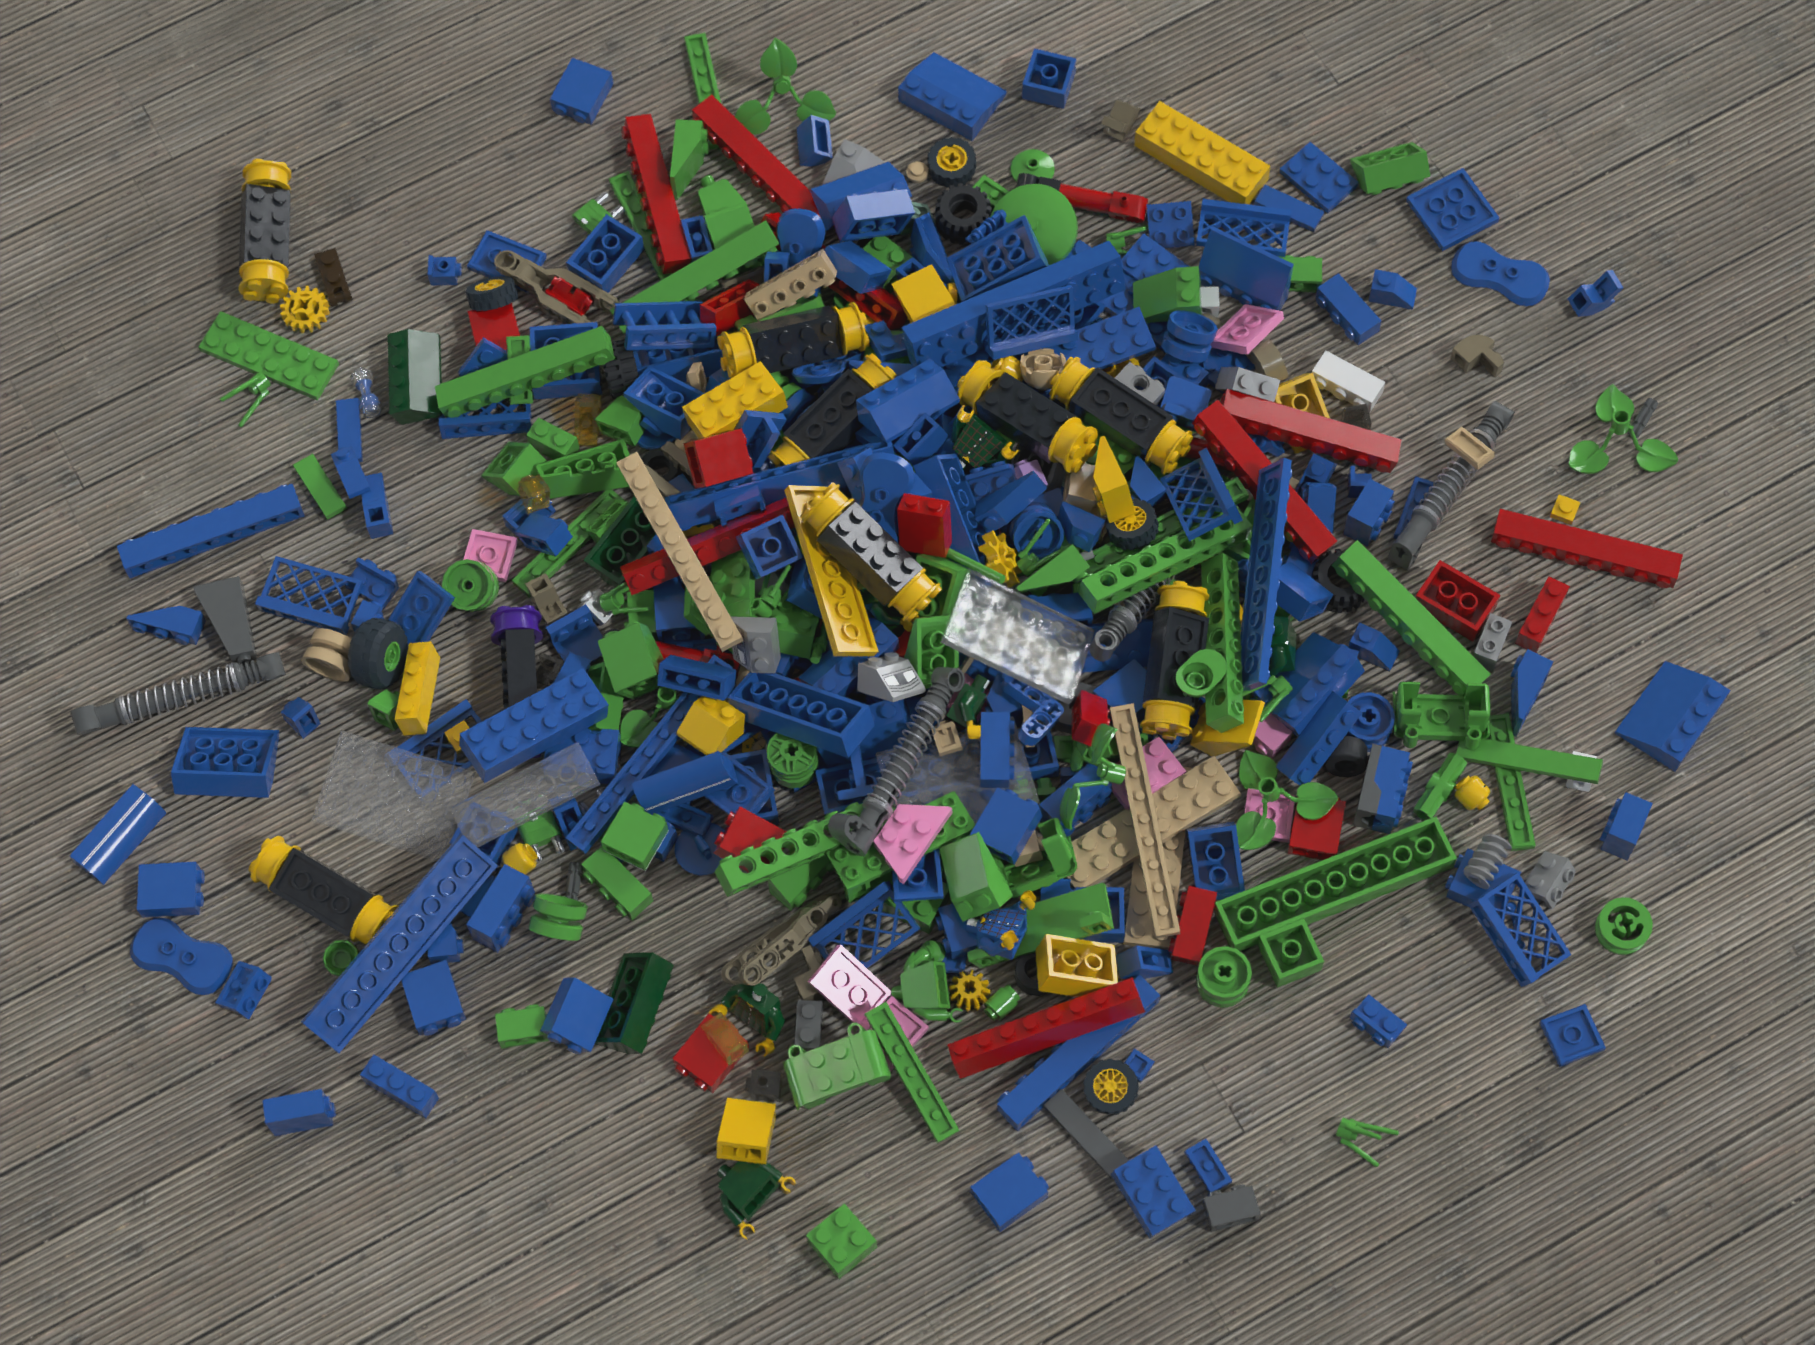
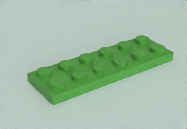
[199,311,339,401]

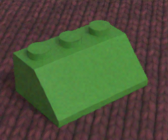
[1350,142,1431,195]
[587,662,624,731]
[767,839,834,911]

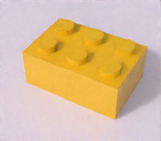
[1036,934,1118,997]

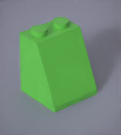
[704,202,765,280]
[598,622,664,699]

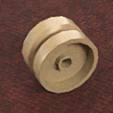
[301,628,351,682]

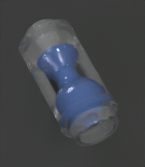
[350,368,382,418]

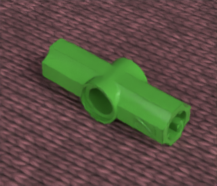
[1413,753,1467,821]

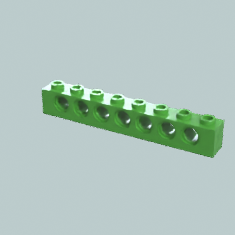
[1079,506,1253,614]
[1201,553,1244,733]
[714,802,896,897]

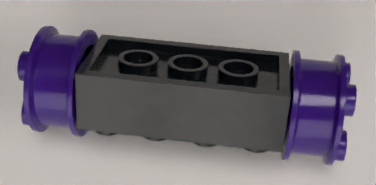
[490,605,543,758]

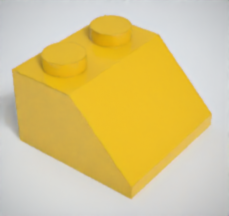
[676,696,745,755]

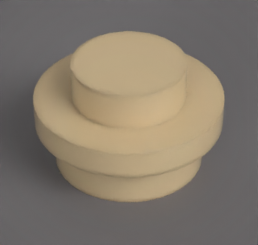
[906,162,928,183]

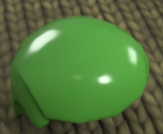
[323,940,359,976]

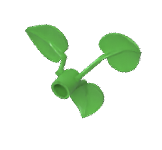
[734,38,836,135]
[1568,384,1678,474]
[620,686,678,748]
[1060,723,1126,830]
[1236,750,1338,850]

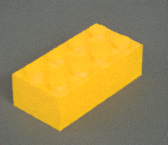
[682,361,788,439]

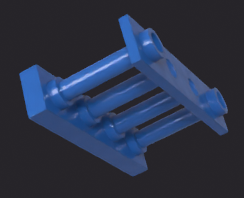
[613,301,717,350]

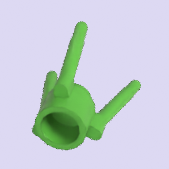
[1106,225,1149,255]
[220,372,271,427]
[1016,519,1068,577]
[758,565,791,610]
[600,582,650,615]
[1243,675,1293,722]
[1336,1117,1399,1167]

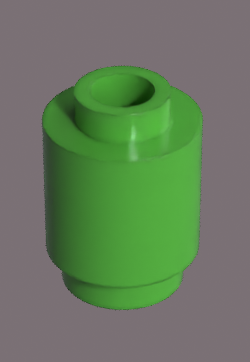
[984,985,1020,1021]

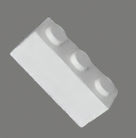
[1312,350,1385,413]

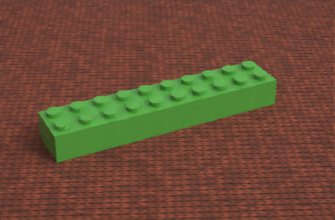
[1213,816,1457,951]

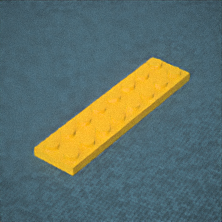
[784,485,879,656]

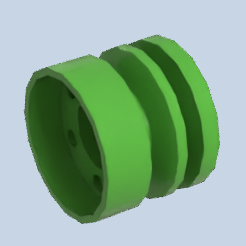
[767,733,819,788]

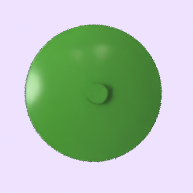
[991,184,1078,265]

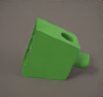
[698,175,745,215]
[595,396,645,447]

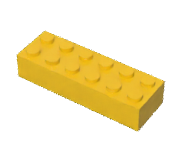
[1134,101,1271,204]

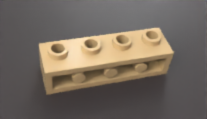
[744,249,837,322]

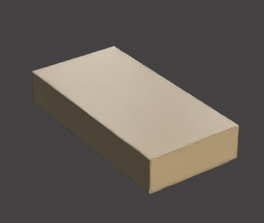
[1445,427,1495,470]

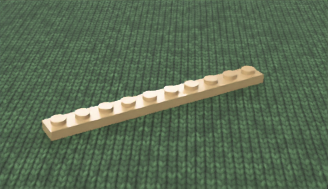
[616,452,743,652]
[1110,703,1180,938]

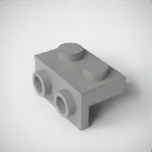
[1525,851,1576,909]

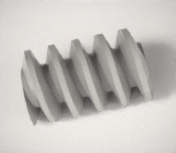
[1464,834,1512,889]

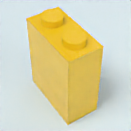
[717,1098,776,1164]

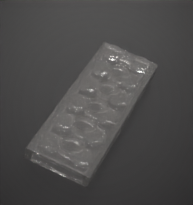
[450,742,600,848]

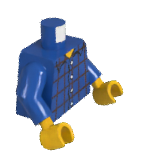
[966,890,1037,960]

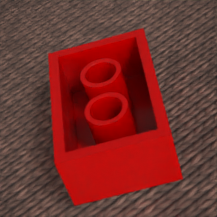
[1415,560,1501,642]

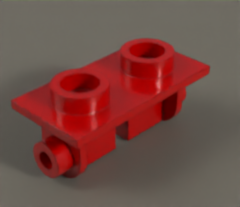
[544,276,593,316]

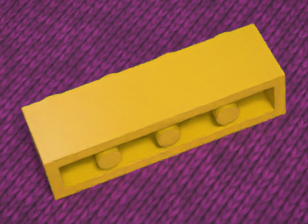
[395,641,440,736]

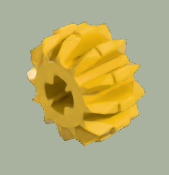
[949,969,990,1012]

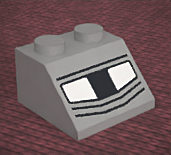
[730,616,781,673]
[857,652,925,702]

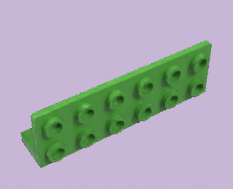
[826,791,976,903]
[967,883,1114,968]

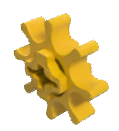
[978,530,1022,588]

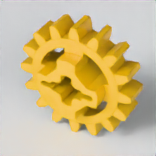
[280,286,330,334]

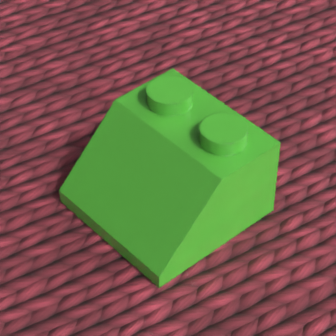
[481,442,547,496]

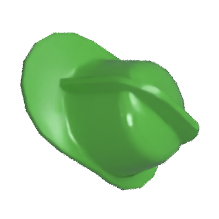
[1175,649,1227,697]

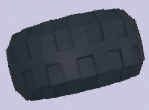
[348,618,408,690]

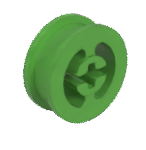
[1595,897,1653,955]

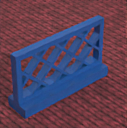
[1196,199,1291,257]
[985,285,1078,360]
[439,399,532,439]
[1160,448,1243,541]
[255,556,363,636]
[389,699,482,801]
[1468,873,1572,987]
[808,881,921,969]

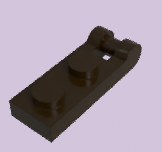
[314,248,353,307]

